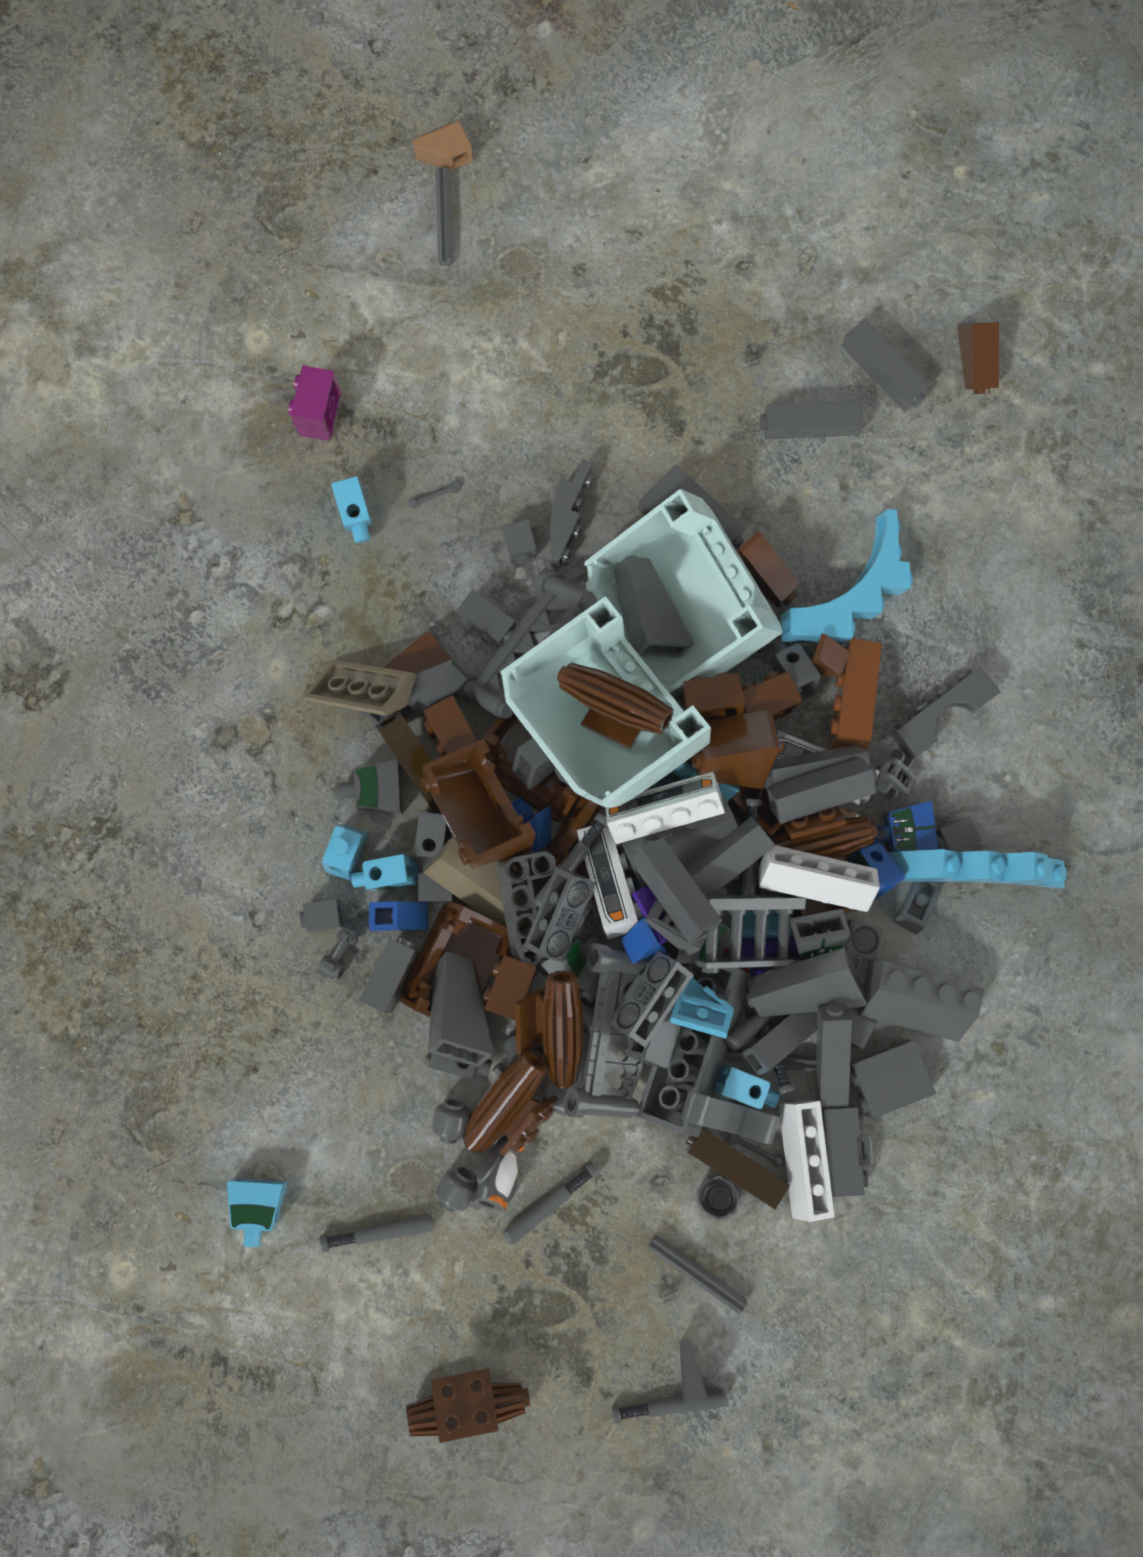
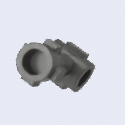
[318,926,359,979]

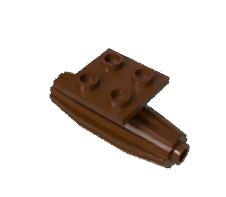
[557,662,674,749]
[760,806,877,861]
[515,970,583,1089]
[463,1051,558,1156]
[406,1368,531,1443]

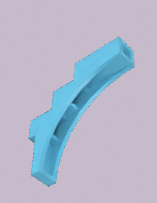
[780,509,913,644]
[888,849,1067,888]

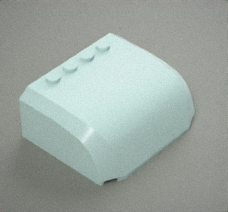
[585,489,783,697]
[501,596,711,808]

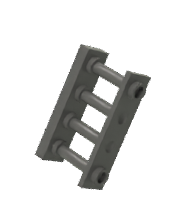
[691,894,806,973]

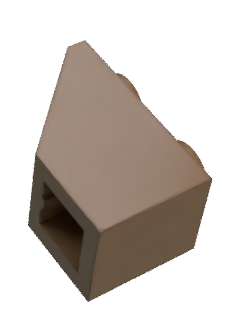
[412,121,473,171]

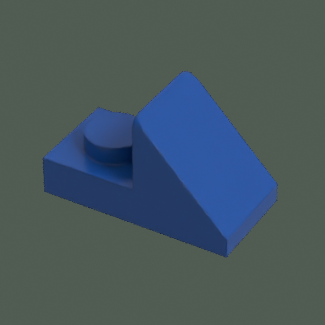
[511,797,552,851]
[621,918,668,964]

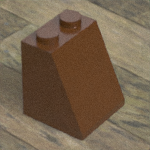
[692,710,780,789]

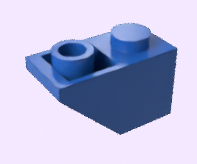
[369,901,429,932]

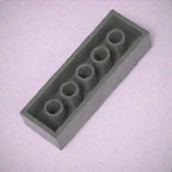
[636,963,751,1138]

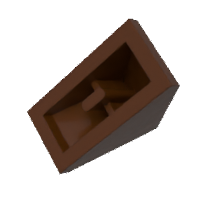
[812,633,849,677]

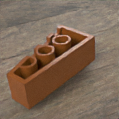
[828,638,882,750]

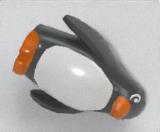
[472,1136,525,1211]

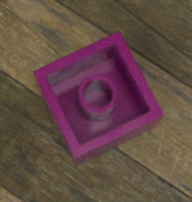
[288,365,341,441]

